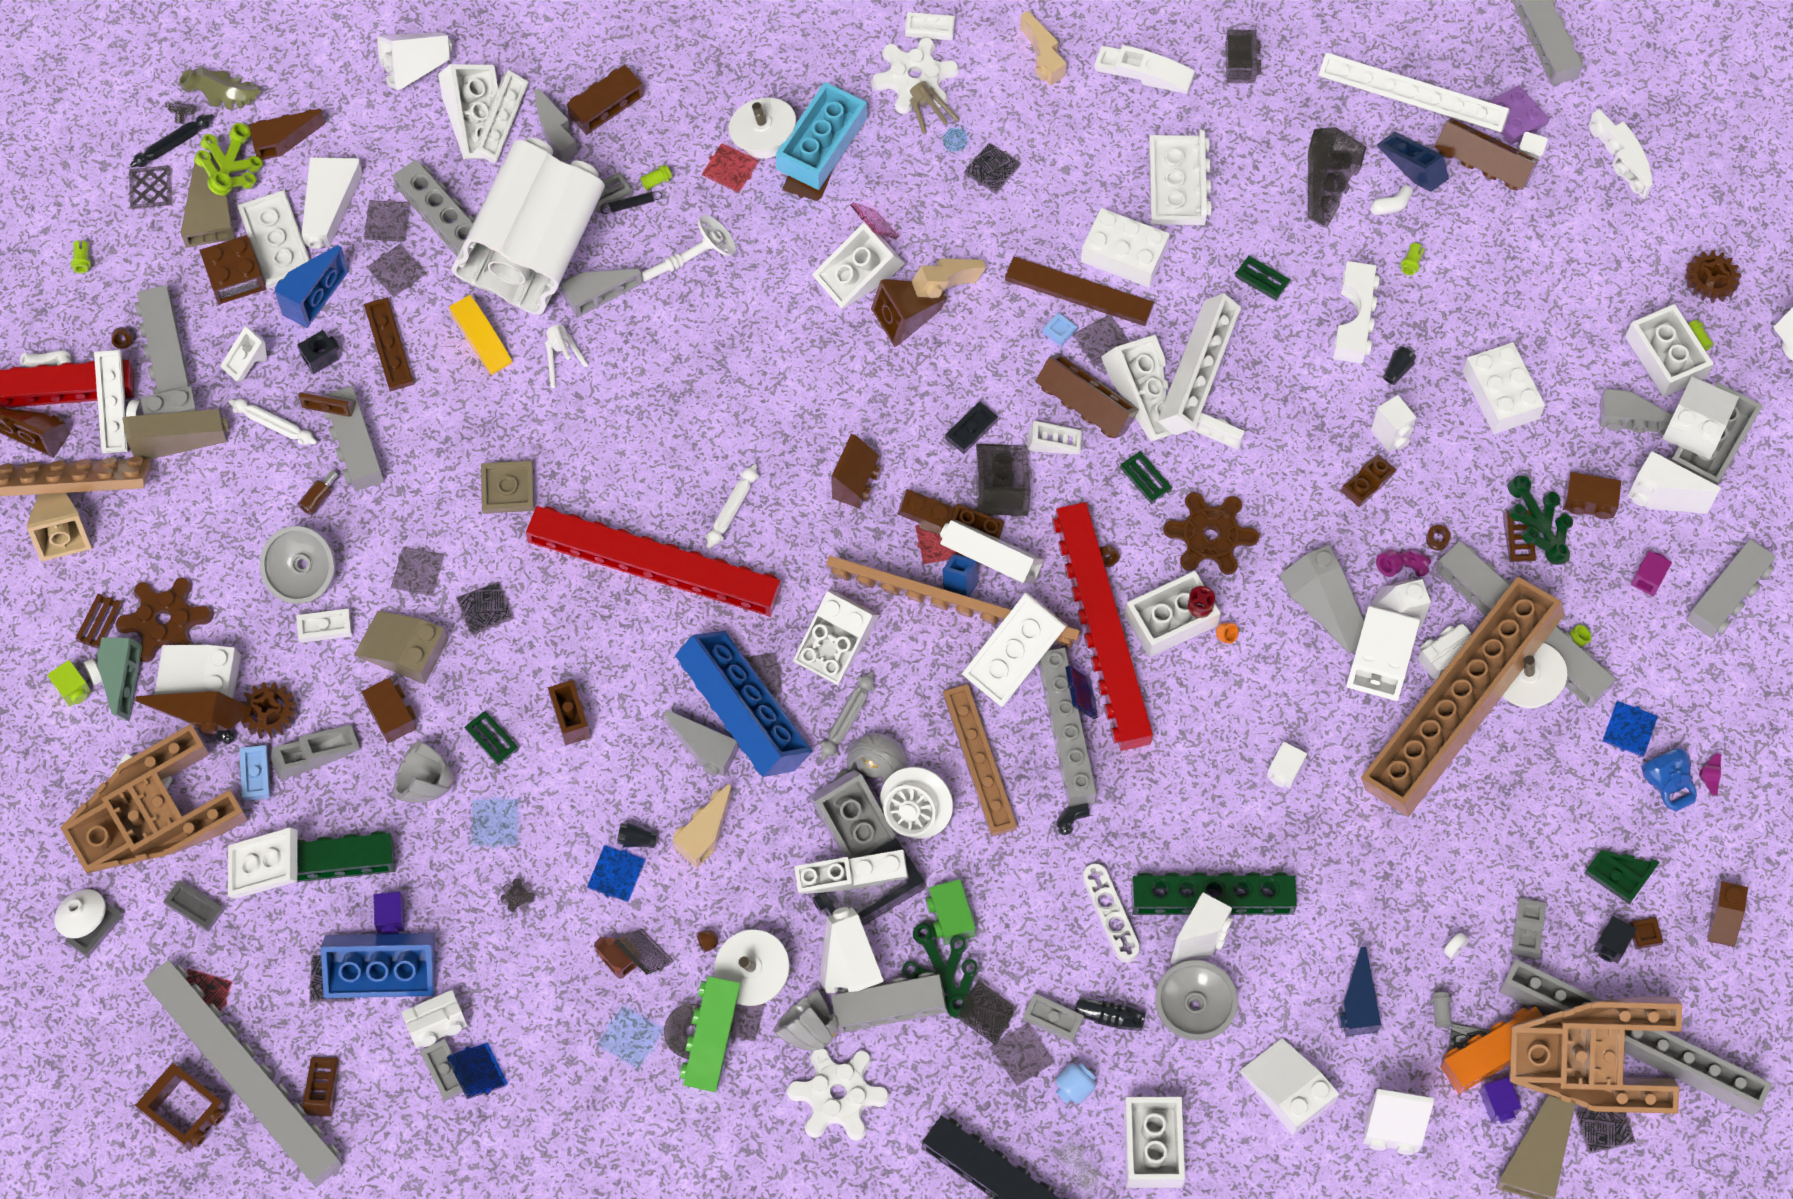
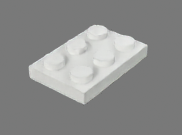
[228,827,297,899]

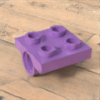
[1489,85,1550,145]

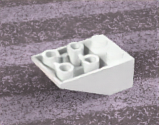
[793,591,880,685]
[1346,605,1420,701]

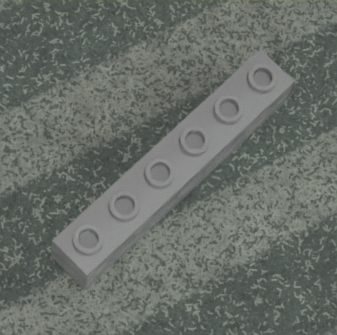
[392,159,494,273]
[1038,648,1096,808]

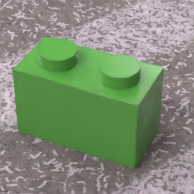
[925,879,976,945]

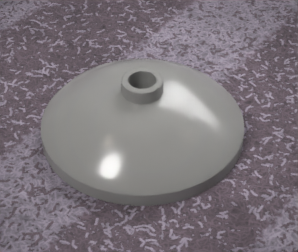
[259,526,335,604]
[1155,960,1238,1041]

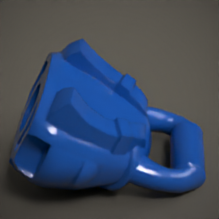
[1642,747,1697,812]

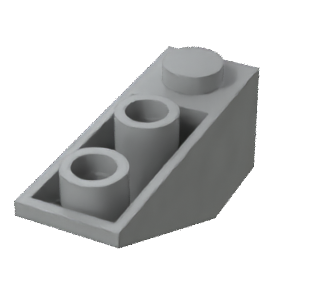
[1600,389,1673,435]

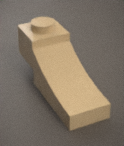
[1020,11,1067,86]
[911,258,986,298]

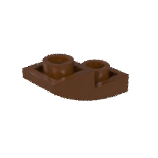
[1341,454,1397,507]

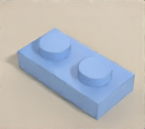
[239,745,270,801]

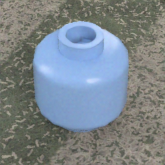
[1055,1062,1096,1104]

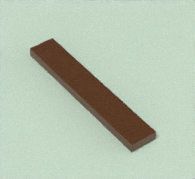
[1005,256,1154,327]

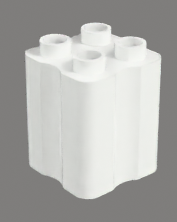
[451,138,605,315]

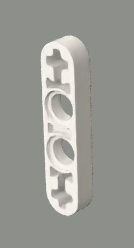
[1083,864,1139,963]

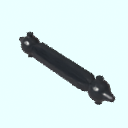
[130,114,214,168]

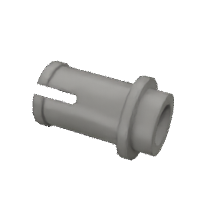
[1430,992,1453,1028]

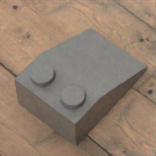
[809,770,899,859]

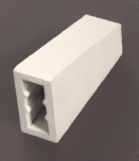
[302,157,363,249]
[940,520,1045,583]

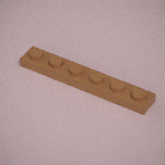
[943,684,1017,837]

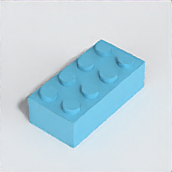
[776,82,867,190]

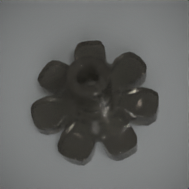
[165,101,197,124]
[500,878,535,912]

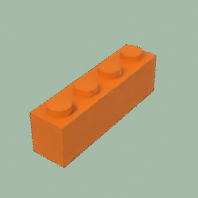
[1440,1007,1543,1095]

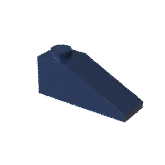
[1377,132,1449,192]
[1337,947,1381,1037]

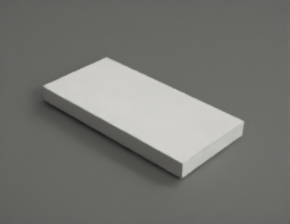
[237,190,310,289]
[962,593,1067,707]

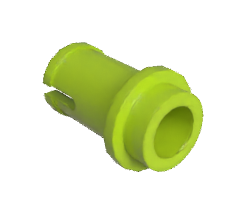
[639,165,673,191]
[70,240,91,274]
[1400,243,1425,276]
[1688,320,1714,351]

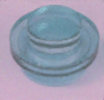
[943,128,967,152]

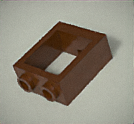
[135,1062,227,1152]

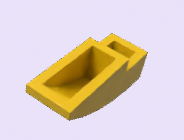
[449,295,513,375]

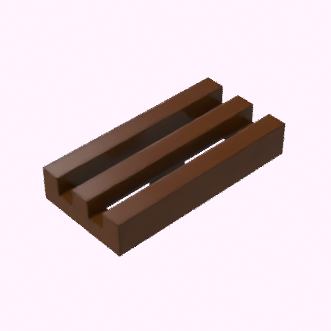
[75,593,123,649]

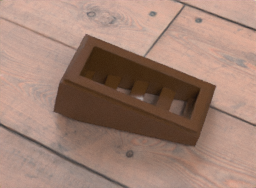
[1503,510,1536,562]
[302,1057,339,1117]

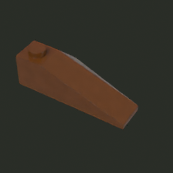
[0,408,70,458]
[135,691,252,734]

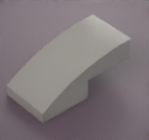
[1511,898,1546,959]

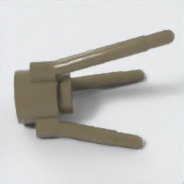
[909,81,960,134]

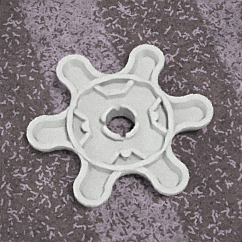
[871,38,959,114]
[787,1048,890,1141]

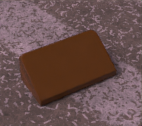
[298,391,356,417]

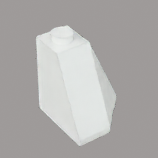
[377,32,452,90]
[1364,579,1431,628]
[819,907,884,993]

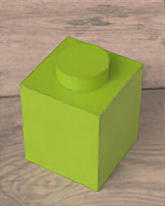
[47,660,92,707]

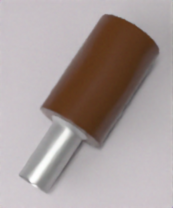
[297,470,338,516]

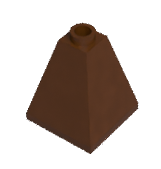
[871,279,947,347]

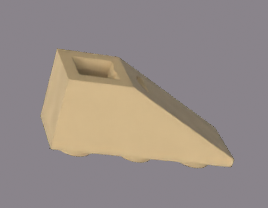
[672,784,732,868]

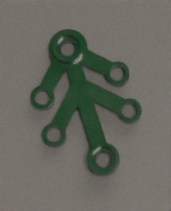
[1507,475,1573,565]
[902,923,980,1019]

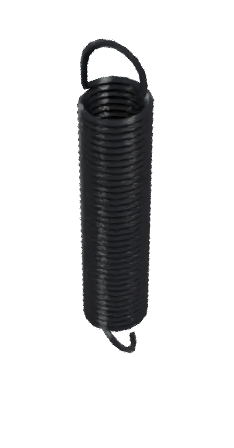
[600,191,662,214]

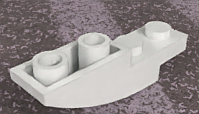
[1094,45,1195,94]
[1588,109,1652,199]
[794,850,908,894]

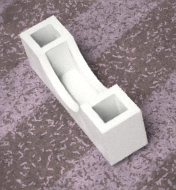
[1333,261,1380,364]

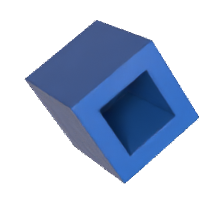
[942,554,978,597]

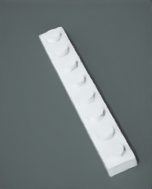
[1318,53,1510,133]

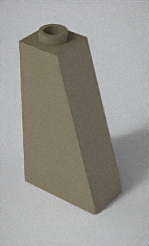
[181,153,235,248]
[122,409,230,459]
[1495,1095,1576,1199]

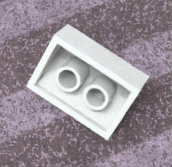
[1170,893,1233,966]

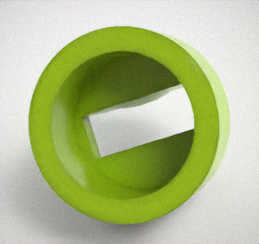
[1569,625,1592,648]

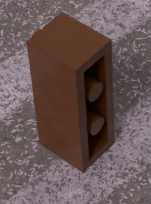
[567,64,644,135]

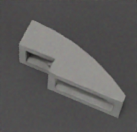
[535,88,578,163]
[270,725,359,779]

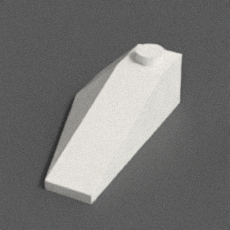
[438,64,498,159]
[1101,335,1173,442]

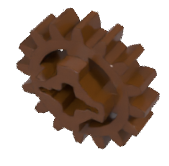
[1684,250,1741,303]
[240,682,297,739]

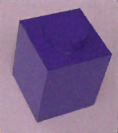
[373,892,405,934]
[1479,1077,1522,1124]

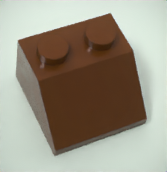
[831,434,882,509]

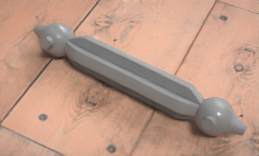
[819,672,876,760]

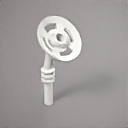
[641,215,736,282]

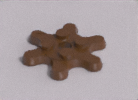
[1163,492,1260,575]
[115,577,214,663]

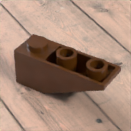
[249,108,325,160]

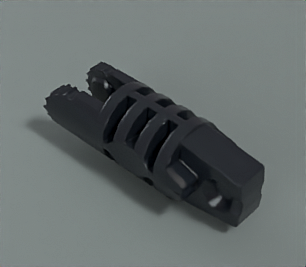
[1075,998,1146,1031]

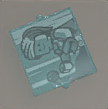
[472,798,517,848]
[598,1007,663,1069]

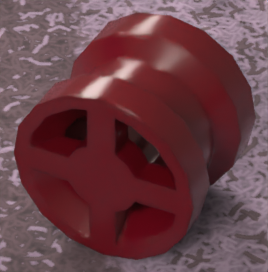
[1187,586,1215,618]

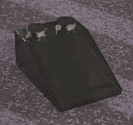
[976,444,1031,517]

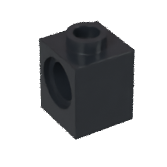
[297,330,340,375]
[1593,915,1637,964]

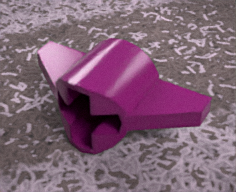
[1699,753,1722,796]

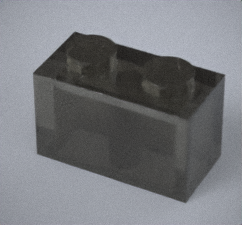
[1225,29,1261,83]

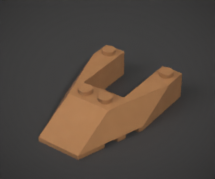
[60,724,248,873]
[1509,996,1682,1114]

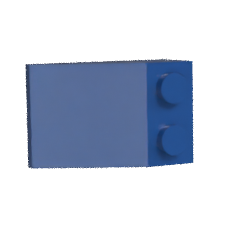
[274,245,349,328]

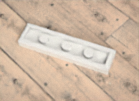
[473,70,529,164]
[94,350,129,454]

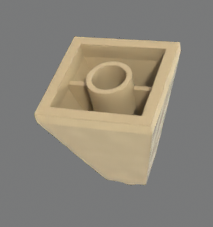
[26,493,92,562]

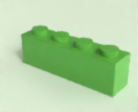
[679,976,741,1093]

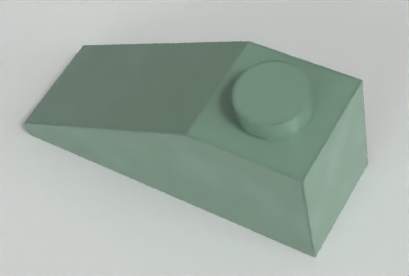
[97,637,142,721]

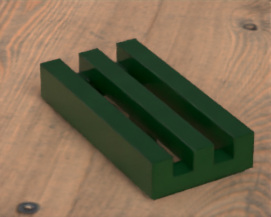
[1235,255,1291,301]
[1120,451,1172,505]
[464,711,519,767]

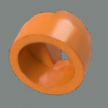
[1216,622,1239,644]

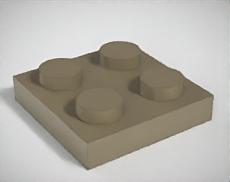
[481,460,534,514]

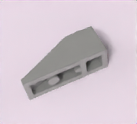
[561,269,642,318]
[664,710,739,777]

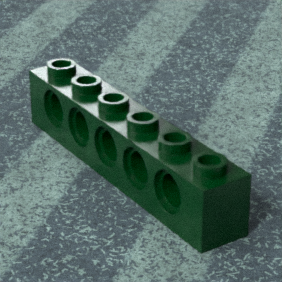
[1131,872,1297,915]

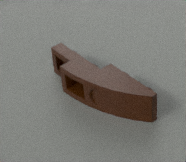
[897,489,1004,539]

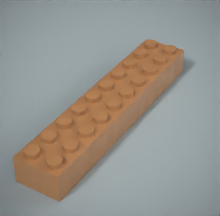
[1361,576,1565,817]

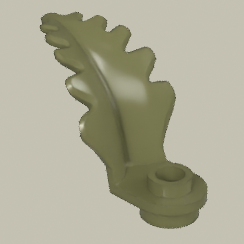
[179,67,261,110]

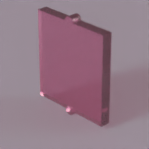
[850,202,899,240]

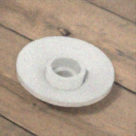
[54,889,106,938]

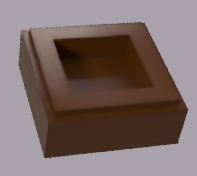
[1629,917,1664,950]

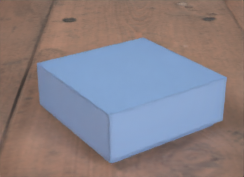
[1042,312,1078,347]

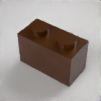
[1562,472,1622,519]
[361,677,417,744]
[548,680,590,746]

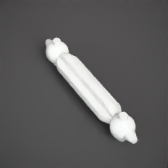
[228,399,317,445]
[705,464,759,549]

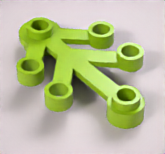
[194,123,263,196]

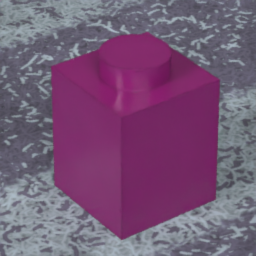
[1631,551,1672,597]

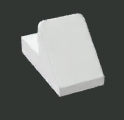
[220,326,267,382]

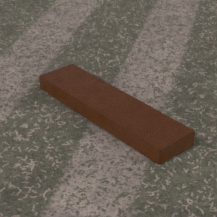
[364,297,414,392]

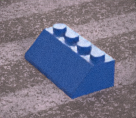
[321,933,436,998]

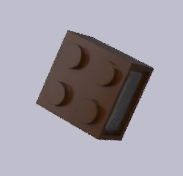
[199,235,266,305]

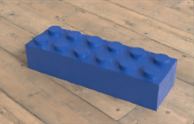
[675,631,813,777]

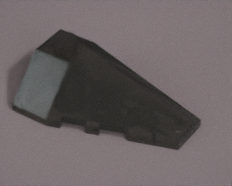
[1308,127,1366,228]

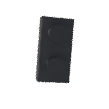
[945,401,998,454]

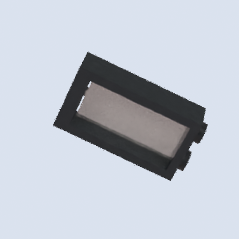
[812,838,925,926]

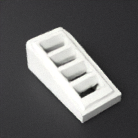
[1027,420,1082,455]

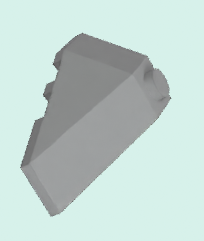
[1279,545,1364,654]

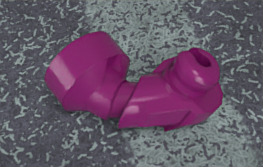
[1376,549,1431,577]

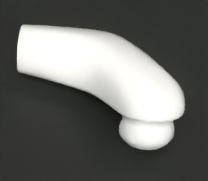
[1370,185,1413,215]
[20,350,71,368]

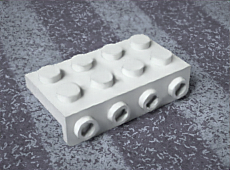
[1149,130,1211,225]

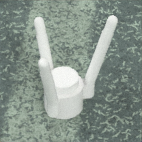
[545,325,588,389]

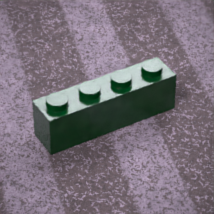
[294,831,396,883]

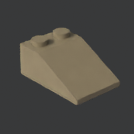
[354,611,448,684]

